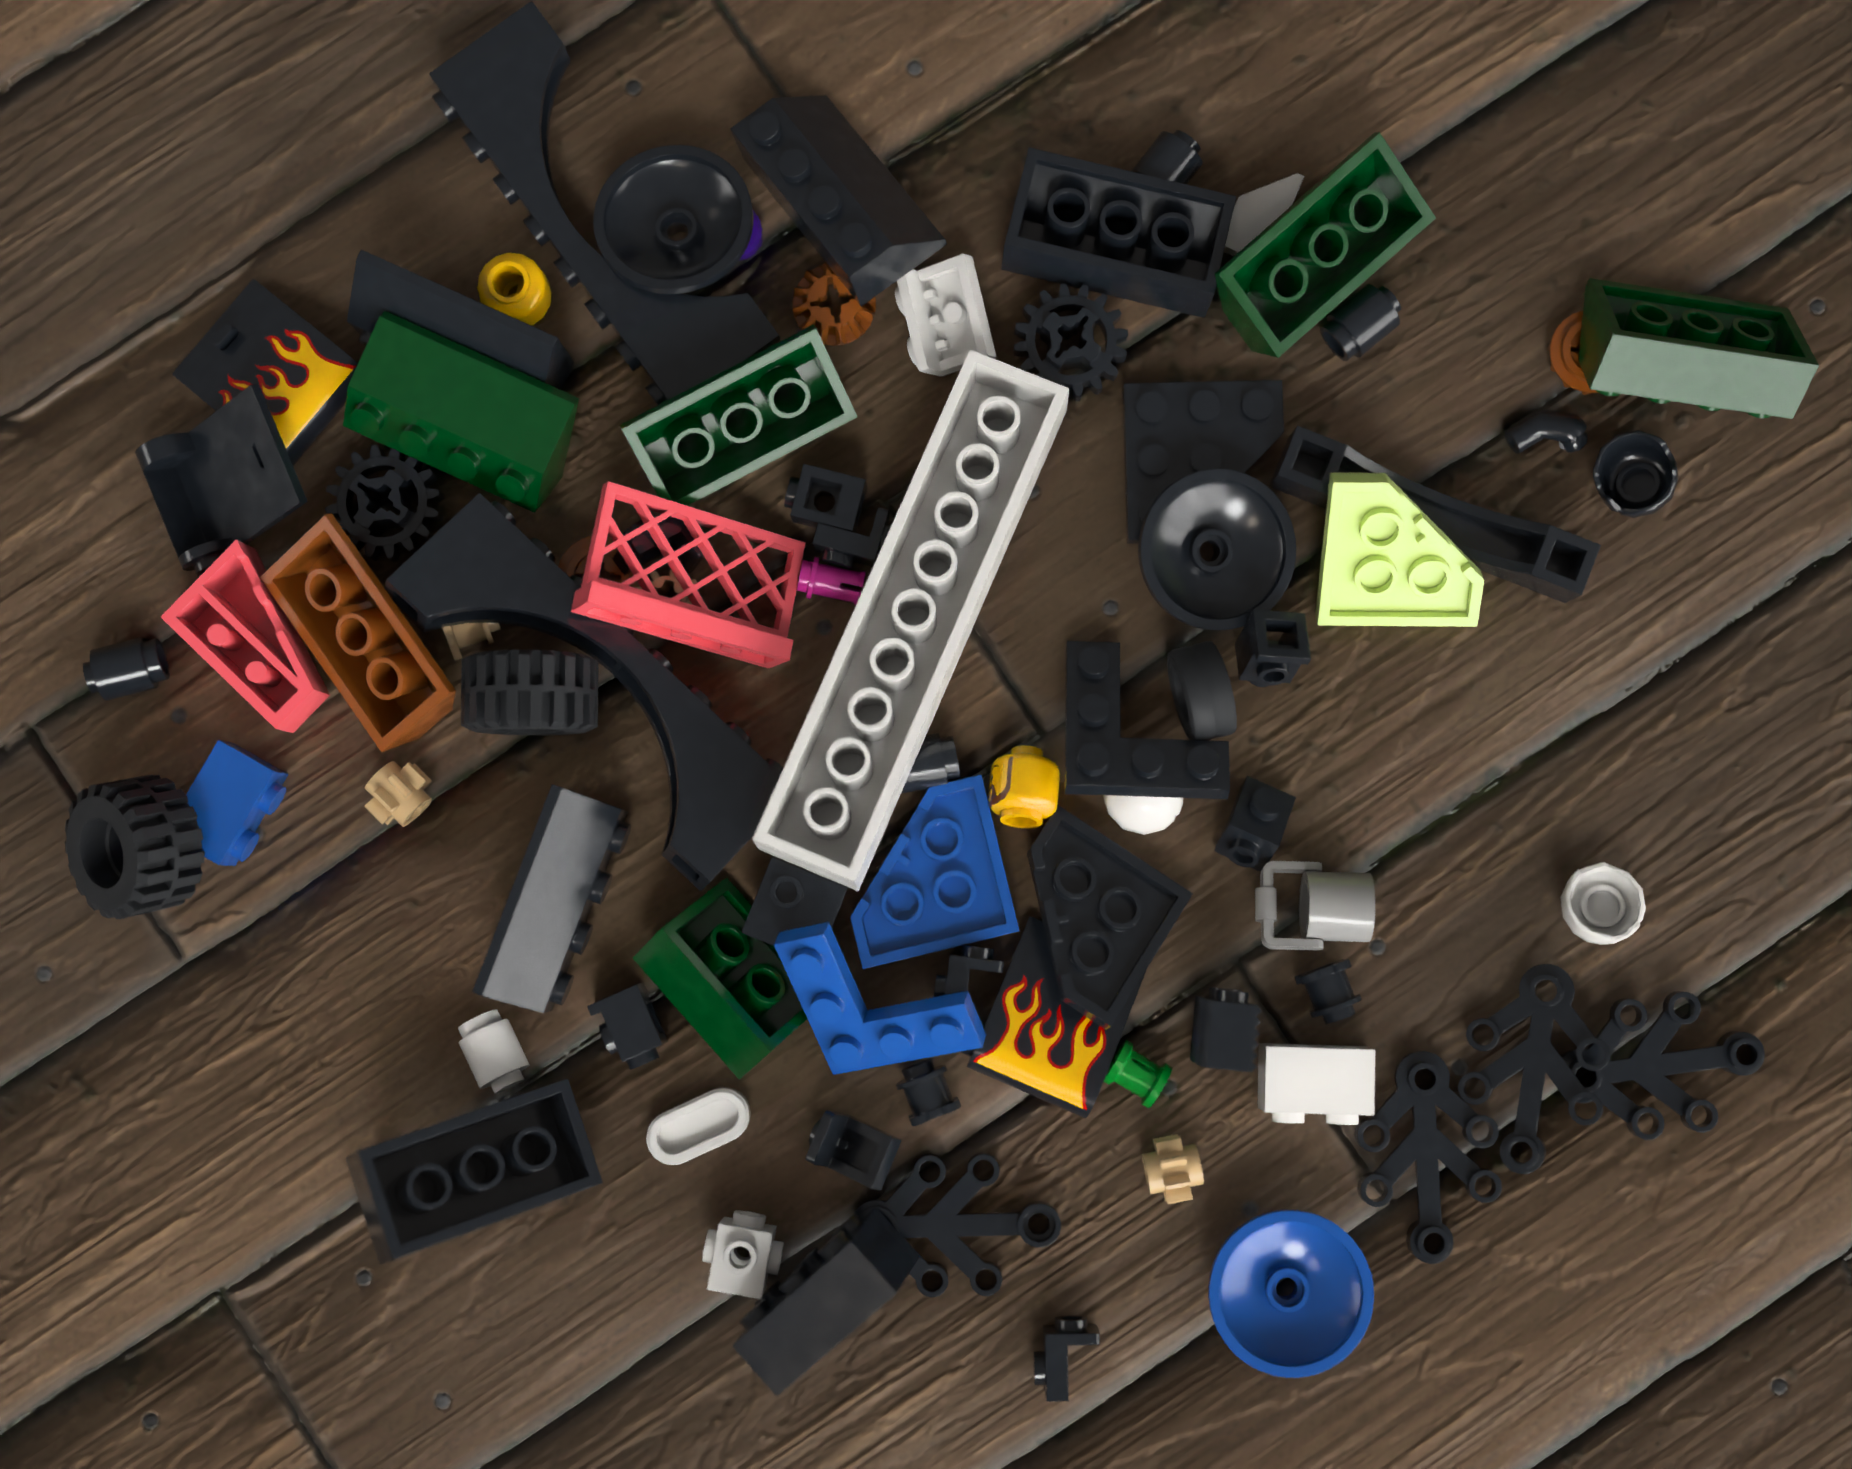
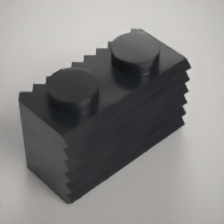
[1190,987,1262,1072]

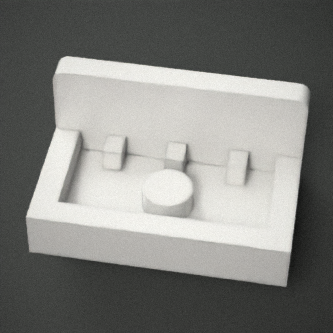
[895,253,996,377]

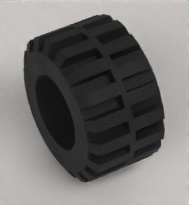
[461,650,599,735]
[65,774,205,920]

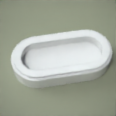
[646,1087,751,1165]

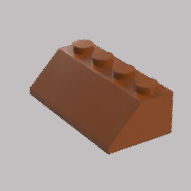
[260,513,456,752]

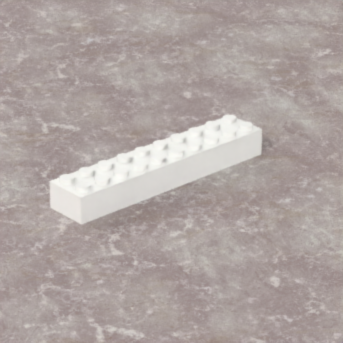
[753,349,1069,891]

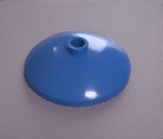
[1208,1209,1374,1378]

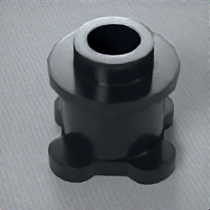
[1294,959,1362,1024]
[896,1059,962,1127]

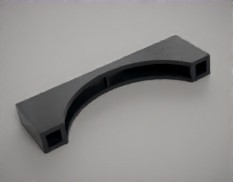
[429,1,781,405]
[385,493,784,891]

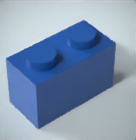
[186,740,289,866]

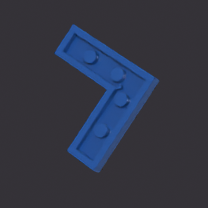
[774,922,986,1075]

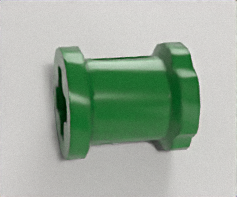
[1104,1039,1173,1109]

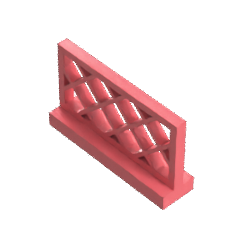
[571,481,805,669]

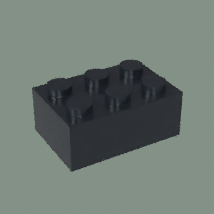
[732,1208,920,1396]

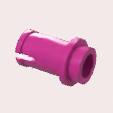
[797,557,865,605]

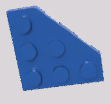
[850,775,1019,969]

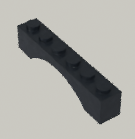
[1269,425,1601,603]

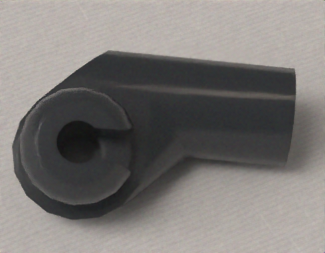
[1504,409,1588,454]

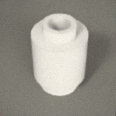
[458,1009,530,1094]

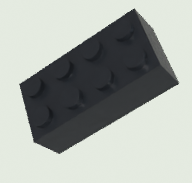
[345,1079,603,1265]

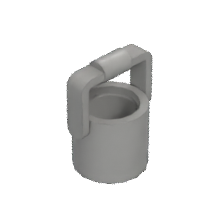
[1255,861,1375,950]

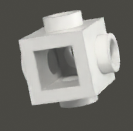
[702,1210,784,1299]

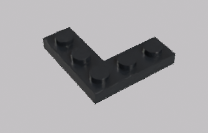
[1065,641,1230,799]

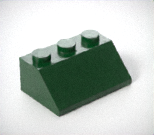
[633,877,807,1080]

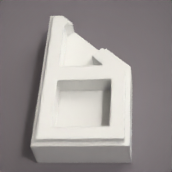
[1224,173,1304,256]

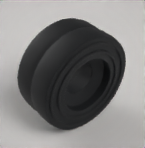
[1167,641,1237,740]

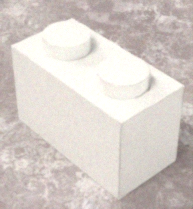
[1258,1043,1375,1125]

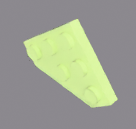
[1315,473,1484,627]

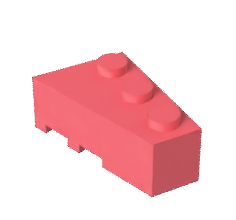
[161,539,330,733]

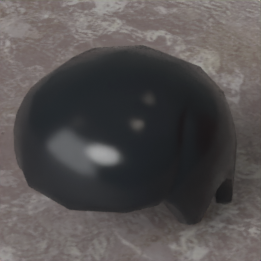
[1593,430,1679,518]

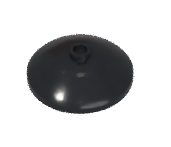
[593,145,754,294]
[1138,469,1296,630]

